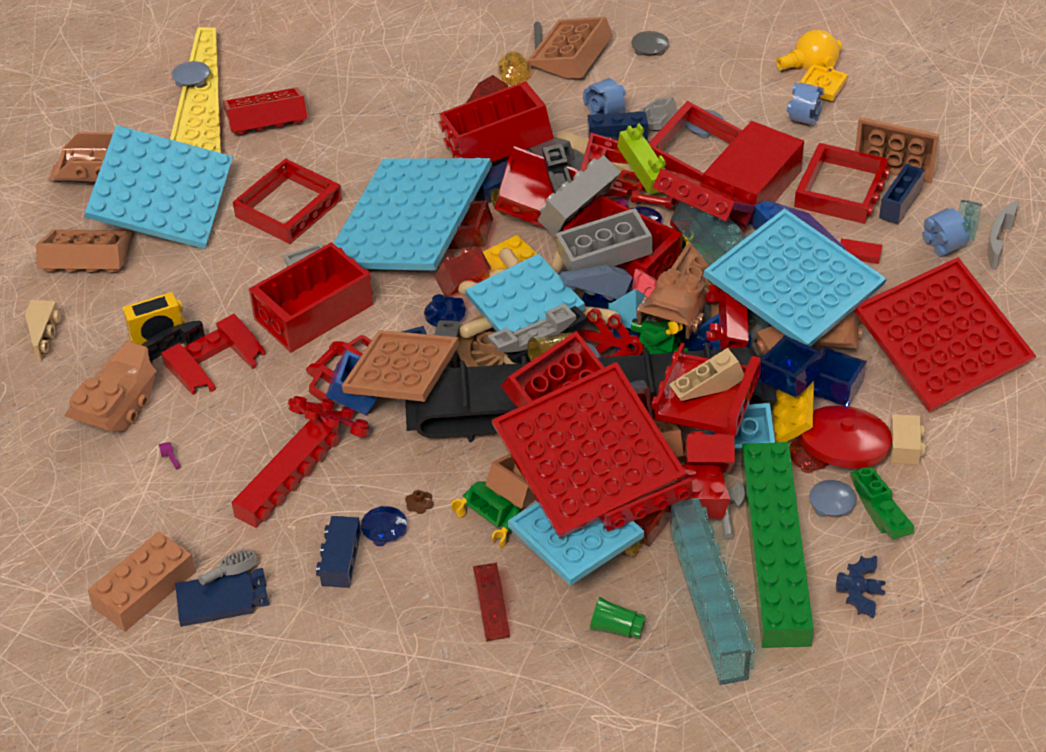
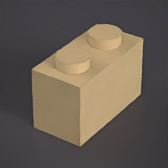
[890,414,925,465]

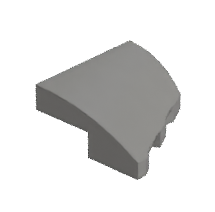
[639,97,678,130]

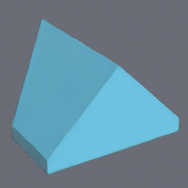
[608,288,650,329]

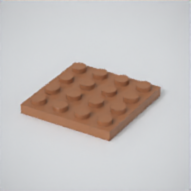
[342,330,460,402]

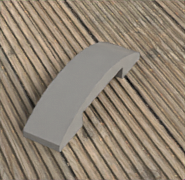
[988,201,1019,270]
[488,304,576,352]

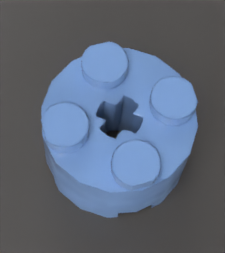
[583,78,626,115]
[786,82,825,126]
[922,208,969,257]

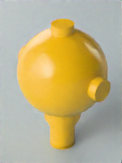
[776,29,842,71]

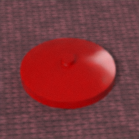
[799,405,892,468]

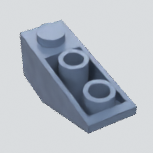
[559,264,632,301]

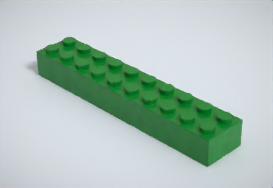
[741,442,814,648]

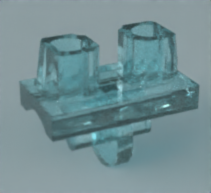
[959,200,982,240]

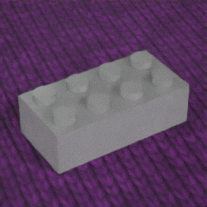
[538,155,621,237]
[556,208,652,271]

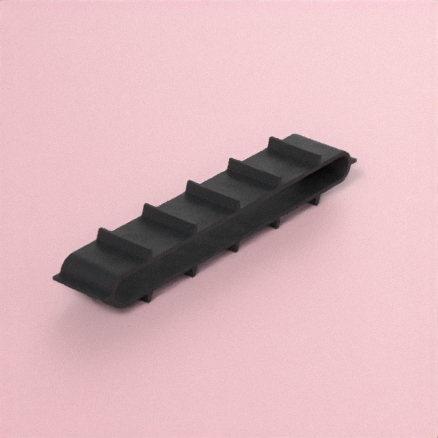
[405,343,777,442]

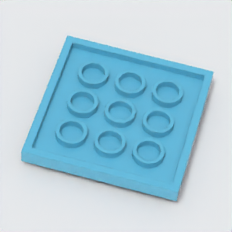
[465,254,585,332]
[508,502,644,586]

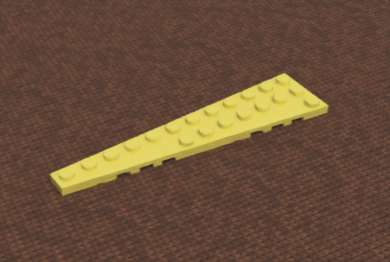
[170,28,221,153]

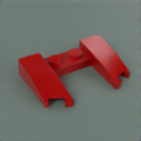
[580,133,638,196]
[161,313,266,395]

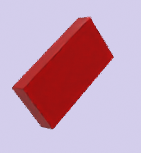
[840,238,883,264]

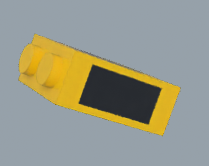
[122,292,186,345]

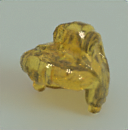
[498,51,530,86]

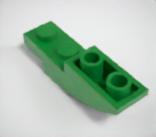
[850,466,914,540]

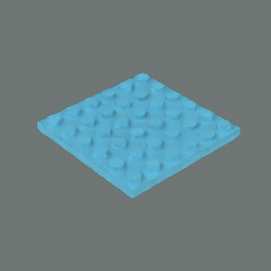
[84,125,233,249]
[703,208,887,350]

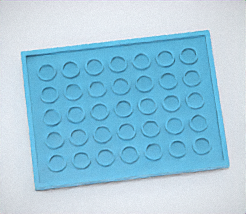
[333,158,492,270]

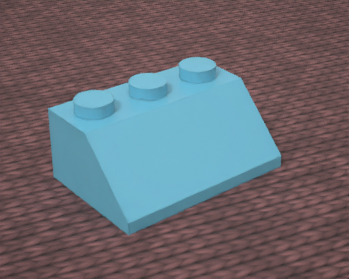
[701,403,775,450]

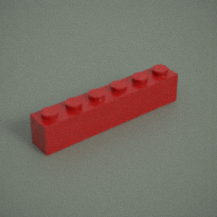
[231,417,339,528]

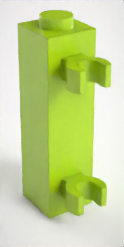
[617,123,666,195]

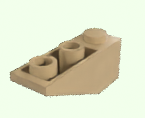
[25,300,61,361]
[669,348,744,401]

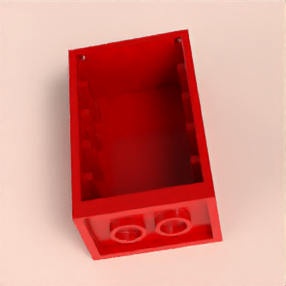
[438,81,554,162]
[703,121,804,225]
[563,195,683,292]
[249,242,373,353]

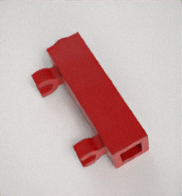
[705,285,749,349]

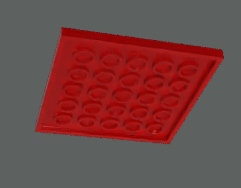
[853,257,1036,413]
[492,362,687,539]

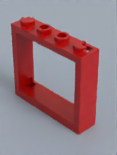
[648,101,742,182]
[794,143,891,224]
[233,158,342,244]

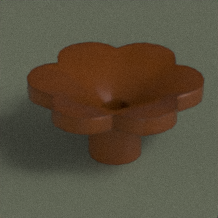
[405,490,434,514]

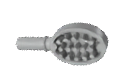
[199,549,257,585]

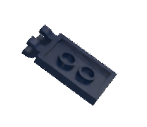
[175,568,269,627]

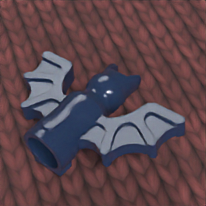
[836,556,886,618]

